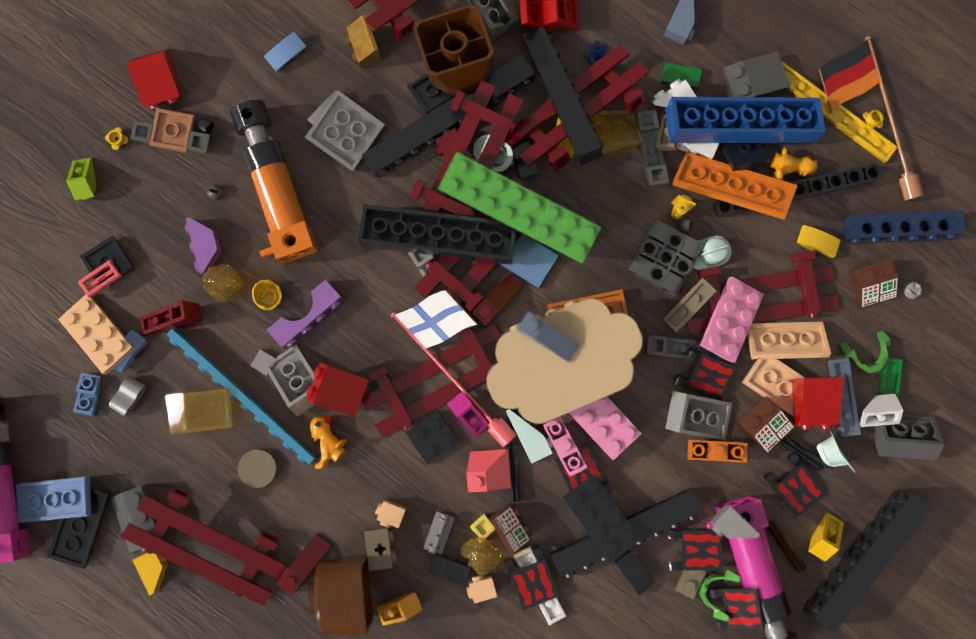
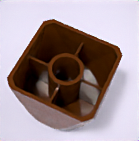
[413,4,494,94]
[308,554,373,636]

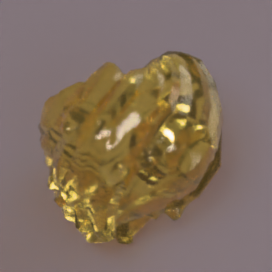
[202,263,243,302]
[461,537,503,576]

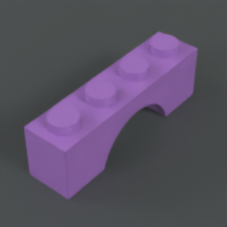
[267,279,343,348]

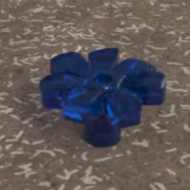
[584,41,608,64]

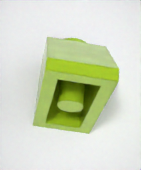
[66,158,97,200]

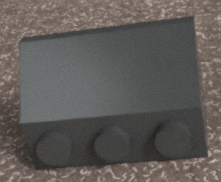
[466,0,521,43]
[874,414,945,460]
[111,484,167,552]

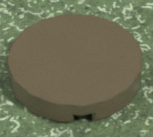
[238,449,278,488]

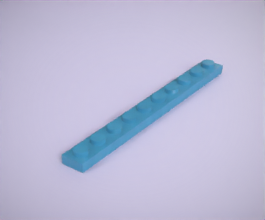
[167,329,317,464]

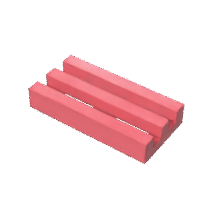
[78,260,122,298]

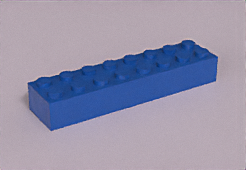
[665,97,826,143]

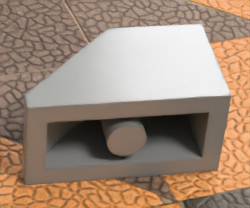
[710,505,760,538]

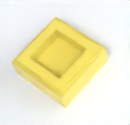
[470,513,496,541]

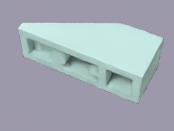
[506,409,554,463]

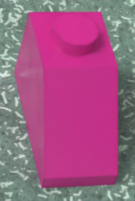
[447,392,489,437]

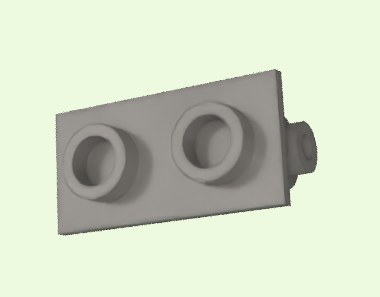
[424,511,454,555]

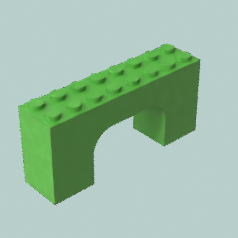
[438,152,601,263]

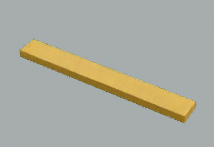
[781,61,898,163]

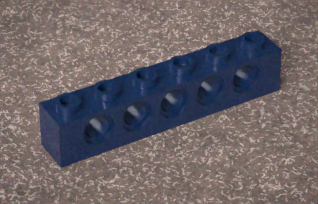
[843,211,965,244]

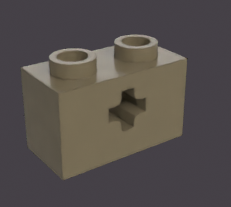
[364,527,397,571]

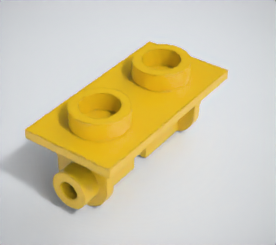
[671,195,696,219]

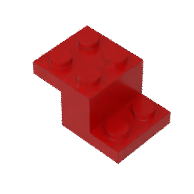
[519,0,579,32]

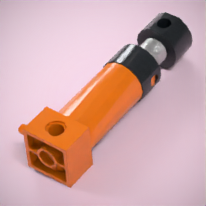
[230,99,319,264]

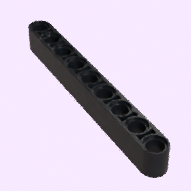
[713,163,883,218]

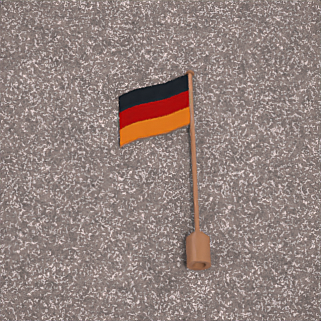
[819,36,925,202]

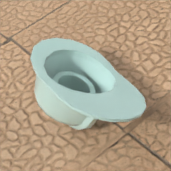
[473,135,514,172]
[691,236,732,270]
[817,432,856,473]

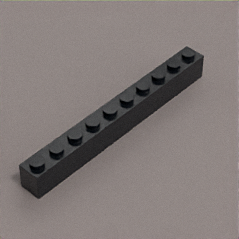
[362,55,535,177]

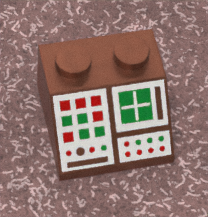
[848,259,899,308]
[738,396,794,454]
[490,504,531,555]

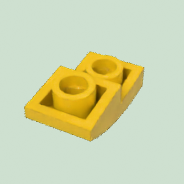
[797,225,841,258]

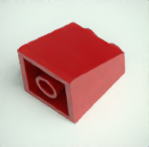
[126,48,183,109]
[307,363,368,417]
[792,377,844,430]

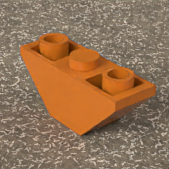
[687,440,748,463]

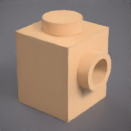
[375,500,407,528]
[466,574,497,604]

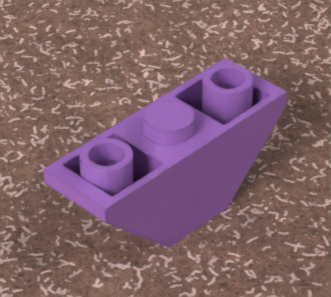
[185,217,222,276]

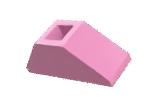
[543,416,587,477]

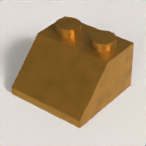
[345,14,382,68]

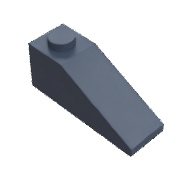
[663,0,695,45]
[516,312,579,362]

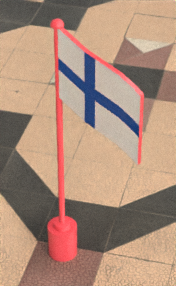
[391,290,517,447]

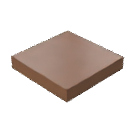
[149,108,196,153]

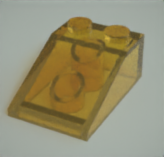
[589,110,643,155]
[166,388,233,435]

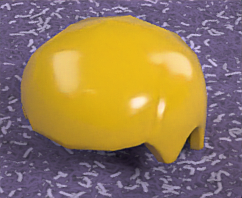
[252,280,283,310]

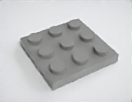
[305,90,385,171]

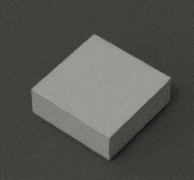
[250,349,276,376]

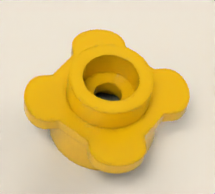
[863,110,884,129]
[105,128,128,150]

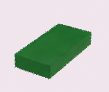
[661,63,702,89]
[878,357,903,397]

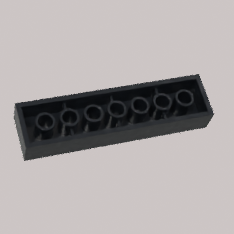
[358,204,517,265]
[803,490,932,634]

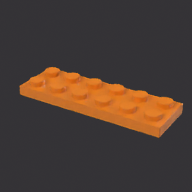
[673,152,798,220]

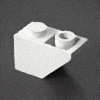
[652,79,696,107]

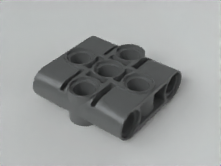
[628,220,703,296]

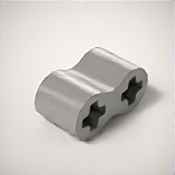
[109,376,146,417]

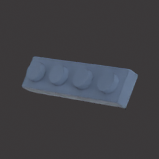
[828,358,861,437]

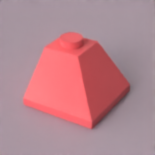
[467,449,512,492]

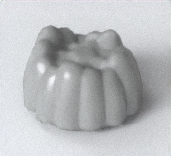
[903,281,922,299]

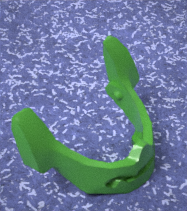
[840,331,891,373]
[698,570,741,622]

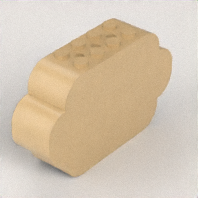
[487,299,642,423]

